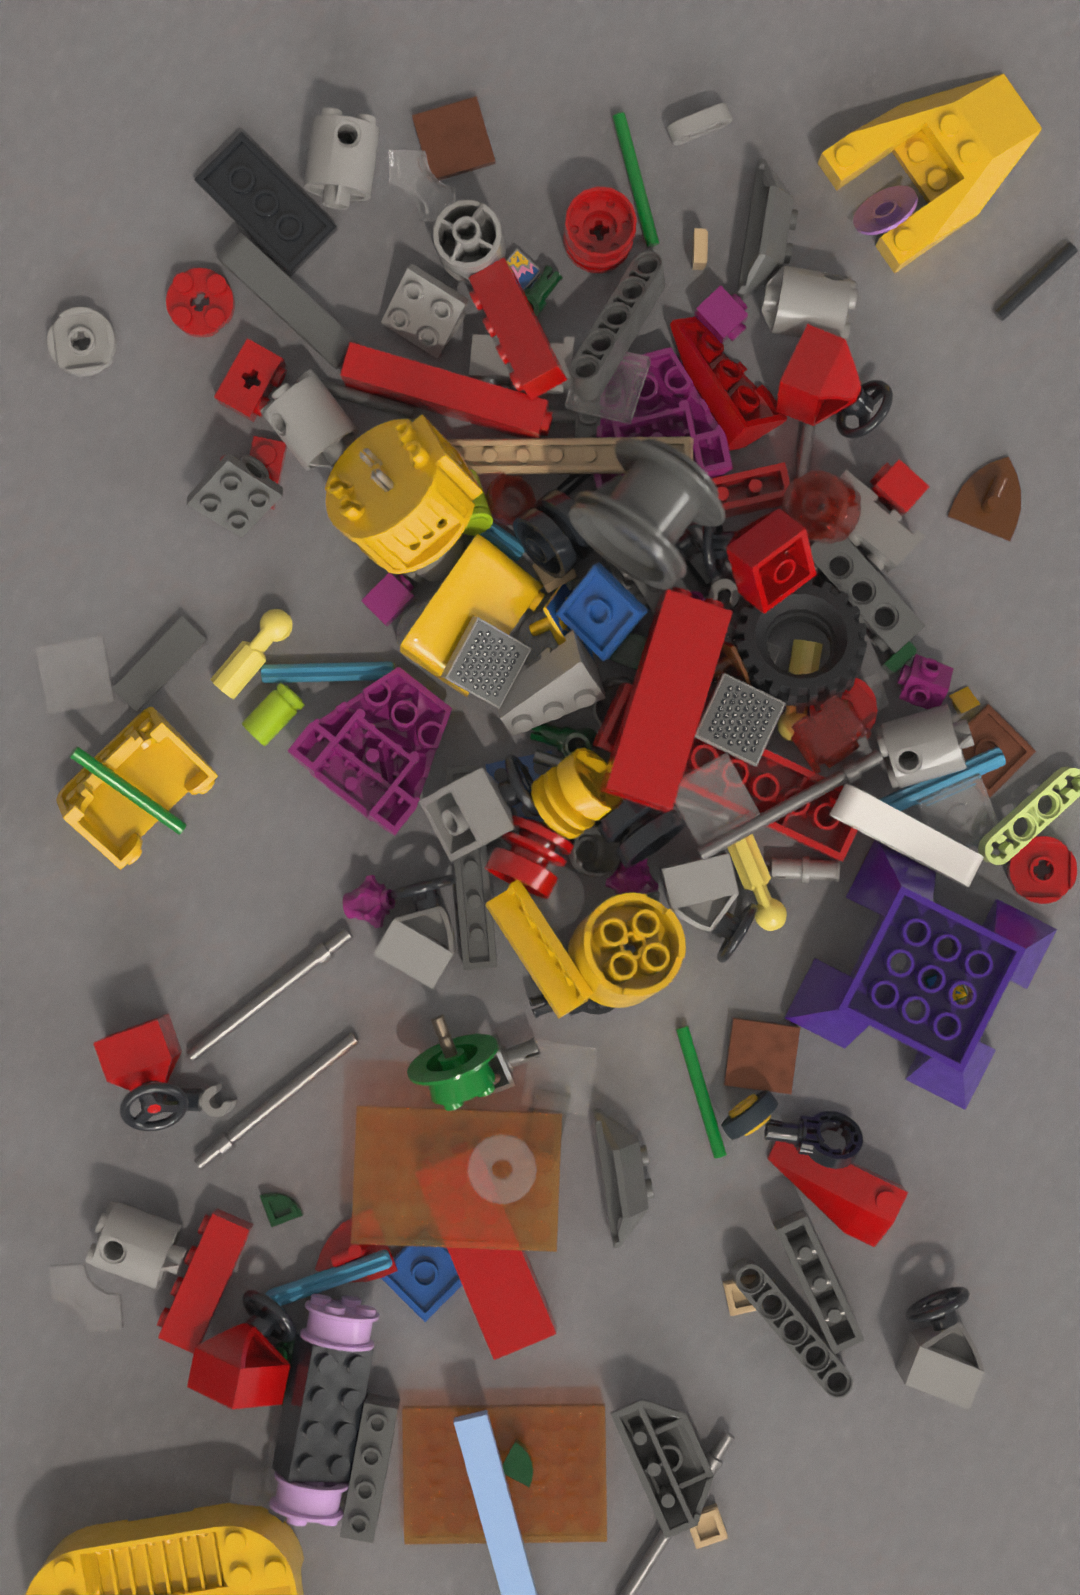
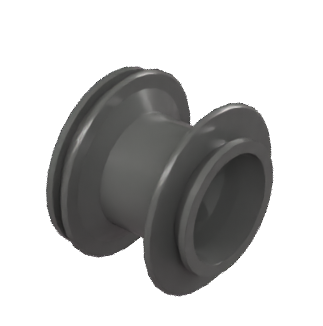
[569,438,725,589]

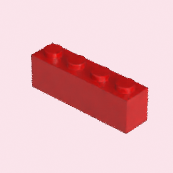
[468,257,568,400]
[688,462,793,526]
[157,1208,254,1354]

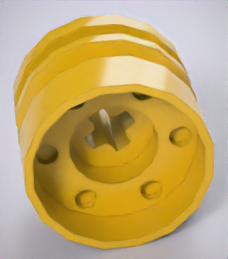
[531,748,623,839]

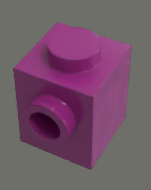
[694,285,748,344]
[361,573,416,627]

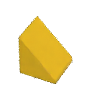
[949,686,980,714]

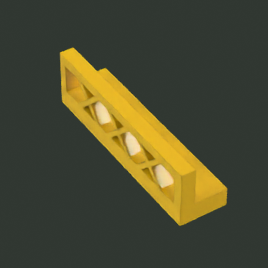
[485,880,594,1019]

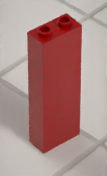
[340,342,553,439]
[600,587,733,812]
[415,1140,557,1360]

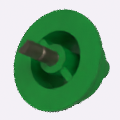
[407,1014,498,1111]

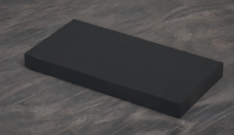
[194,132,338,277]

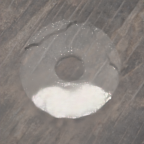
[468,1134,537,1204]

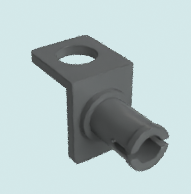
[479,1033,542,1099]

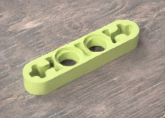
[978,766,1080,865]

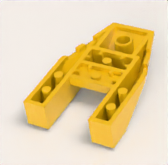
[818,73,1042,274]

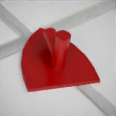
[315,1208,398,1282]

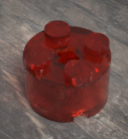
[782,470,861,544]
[791,695,872,774]

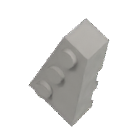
[469,334,575,394]
[815,470,926,572]
[498,630,606,736]

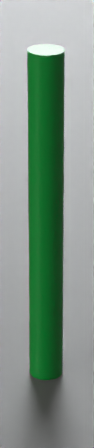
[612,112,660,248]
[69,746,187,835]
[676,1025,727,1159]

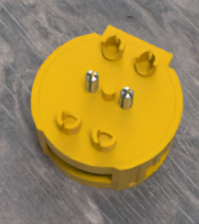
[325,415,483,574]

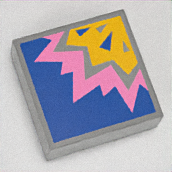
[506,249,542,290]

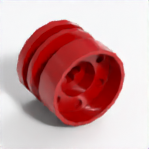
[563,186,637,274]
[485,815,574,899]

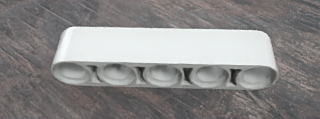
[830,784,984,888]

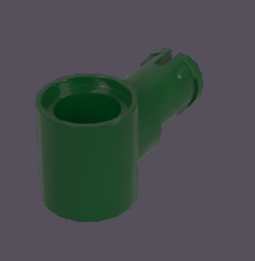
[523,265,563,320]
[530,723,599,757]

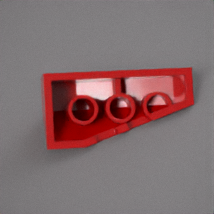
[670,316,788,451]
[767,1141,908,1248]

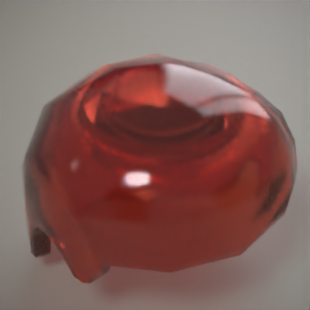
[485,473,536,525]

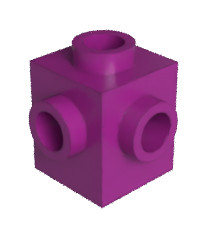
[897,654,954,709]

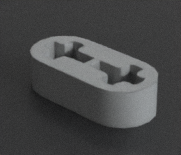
[667,103,733,145]

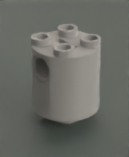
[304,108,380,210]
[433,200,506,284]
[761,265,858,341]
[260,369,359,471]
[876,704,974,788]
[85,1201,187,1289]

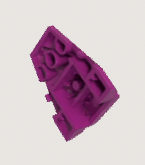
[594,347,733,487]
[287,667,452,836]

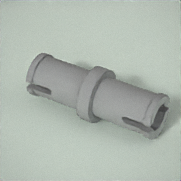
[771,856,840,883]

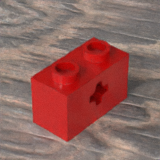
[214,338,287,422]
[869,459,930,516]

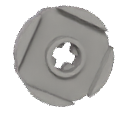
[47,307,117,377]

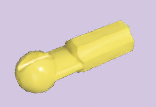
[210,609,293,700]
[777,639,823,742]
[727,834,787,931]

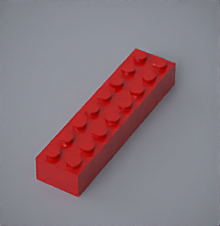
[592,683,858,862]

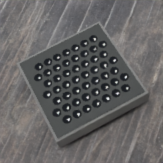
[441,616,532,709]
[695,673,786,766]

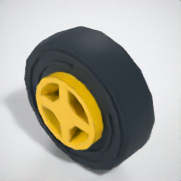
[721,1090,779,1140]

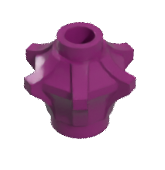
[605,858,659,895]
[342,875,396,928]

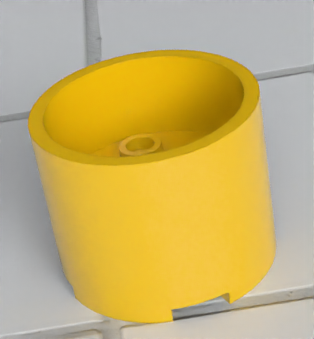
[567,893,686,1008]

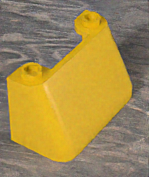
[400,534,545,698]
[56,706,218,870]

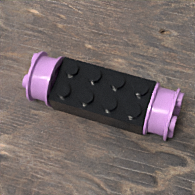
[269,1294,380,1526]

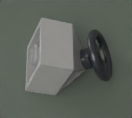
[419,754,540,862]
[660,852,758,963]
[373,874,456,989]
[896,1286,985,1410]

